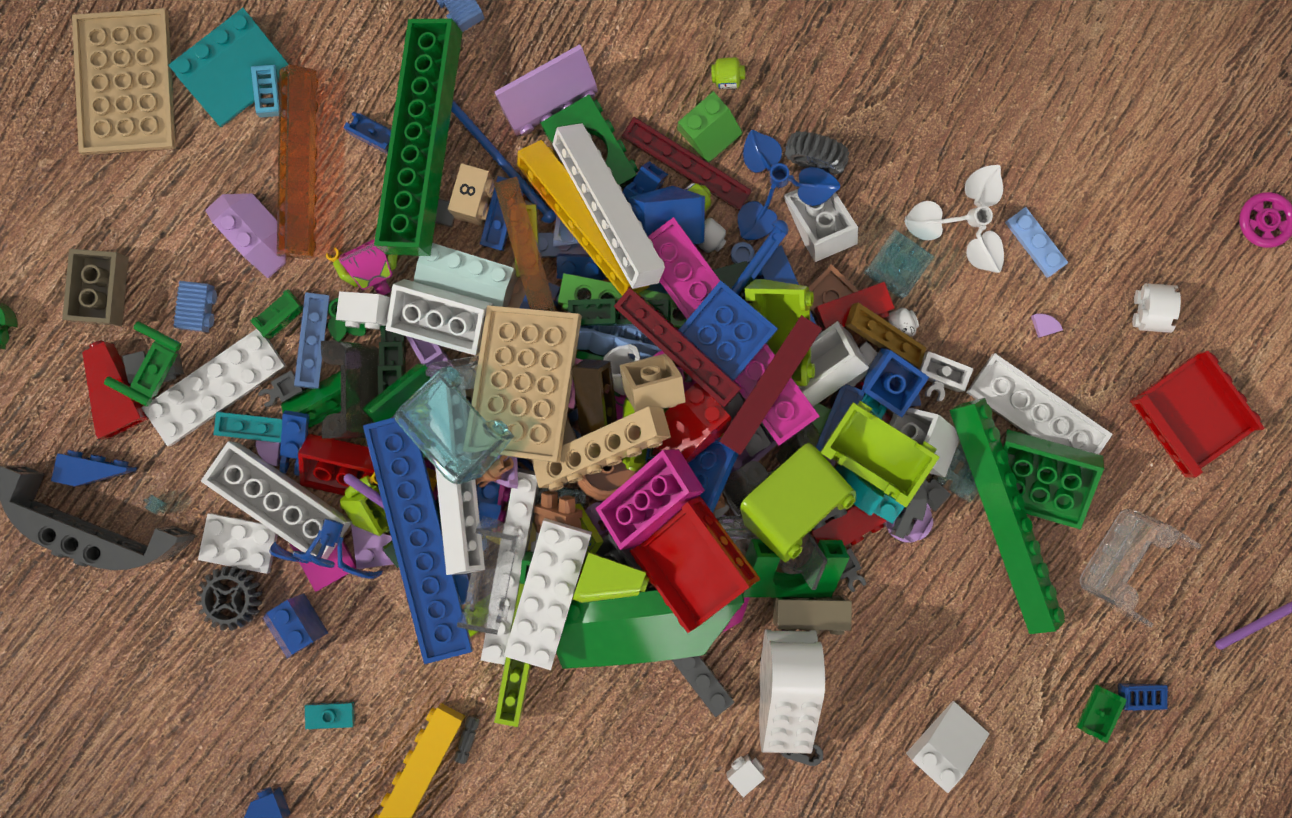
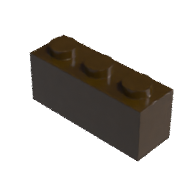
[572,359,617,437]

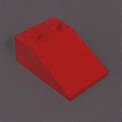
[655,382,732,463]

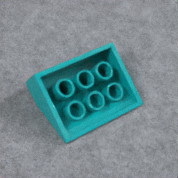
[169,8,294,127]

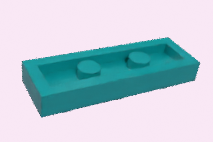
[213,412,282,443]

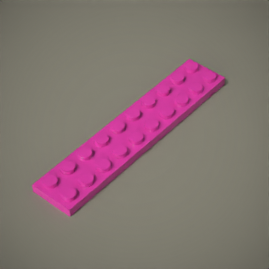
[648,217,820,445]

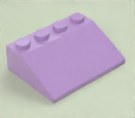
[495,44,597,136]

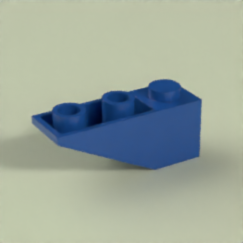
[51,450,137,486]

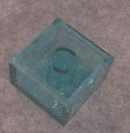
[863,229,935,299]

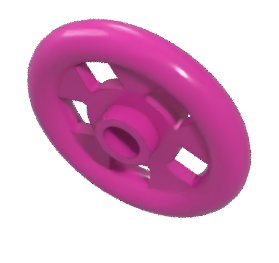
[1239,192,1292,248]

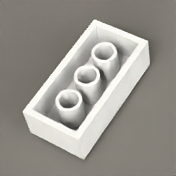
[386,279,493,356]

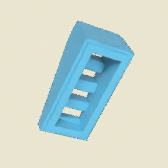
[251,65,283,118]

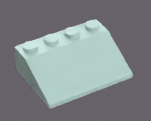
[413,243,518,307]

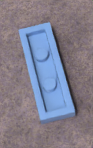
[1005,207,1068,278]

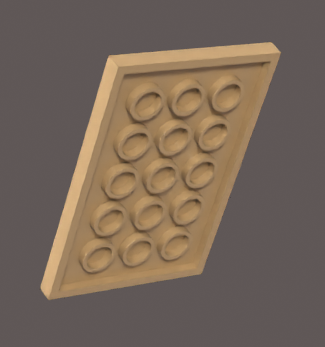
[72,8,176,155]
[464,305,582,463]

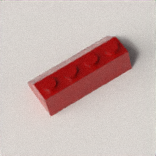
[298,434,379,495]

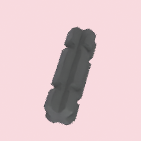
[454,716,480,764]

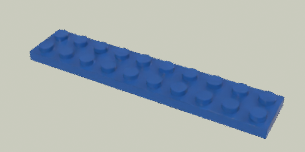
[363,413,473,664]

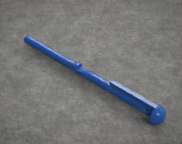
[451,100,556,223]
[677,220,789,367]

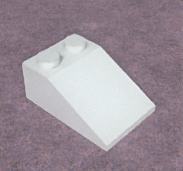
[784,189,858,262]
[906,701,989,793]

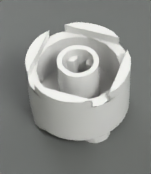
[1132,283,1181,333]

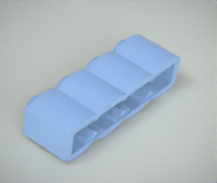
[577,325,661,360]

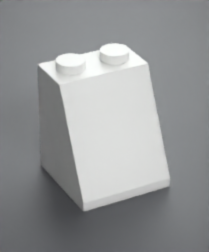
[889,407,960,477]

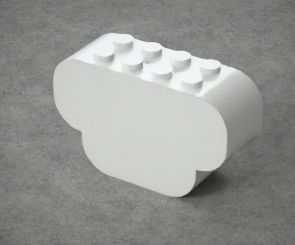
[759,629,825,754]

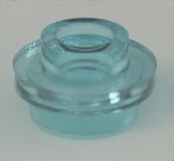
[143,494,167,515]

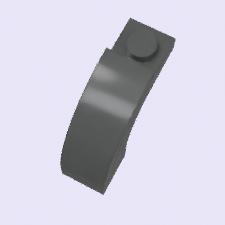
[890,483,927,539]

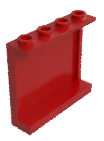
[1130,351,1264,478]
[630,496,760,633]

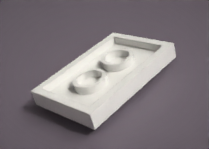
[198,513,278,574]

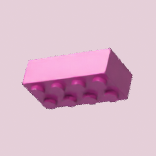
[595,449,705,550]

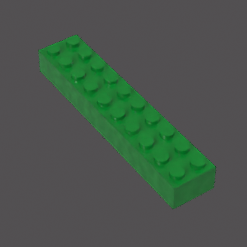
[374,18,463,256]

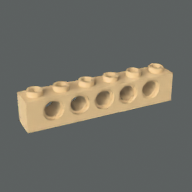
[532,406,671,491]

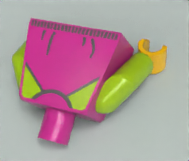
[326,239,398,295]

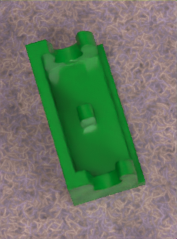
[250,289,304,339]
[1076,684,1127,743]

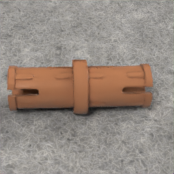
[475,455,514,487]

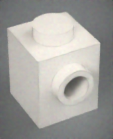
[726,754,765,797]

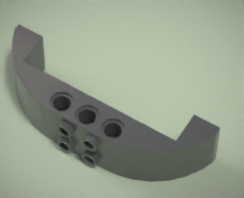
[0,465,196,570]

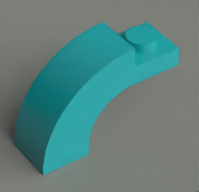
[835,464,904,524]

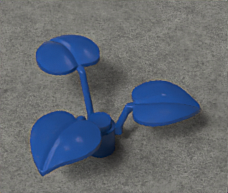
[738,130,840,240]
[269,518,383,579]

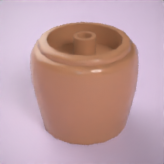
[576,440,638,501]

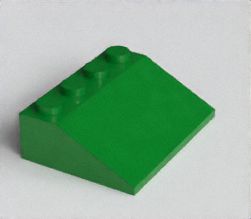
[1002,429,1104,530]

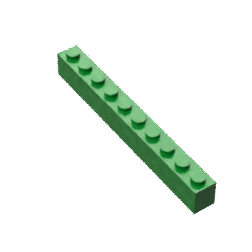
[949,398,1065,634]

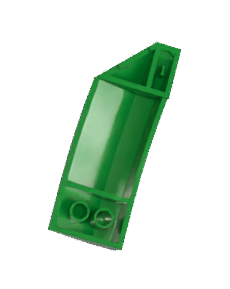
[556,588,744,669]

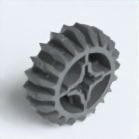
[785,131,850,175]
[195,566,263,631]

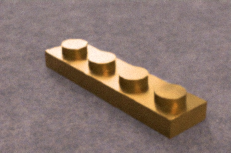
[845,302,926,369]

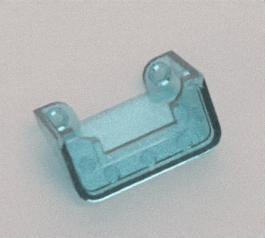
[394,366,514,484]

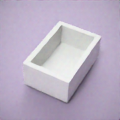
[798,321,869,406]

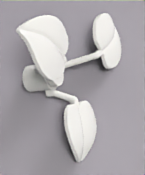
[904,165,1004,273]

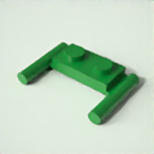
[104,321,182,407]

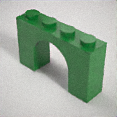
[540,95,639,189]
[743,539,849,597]

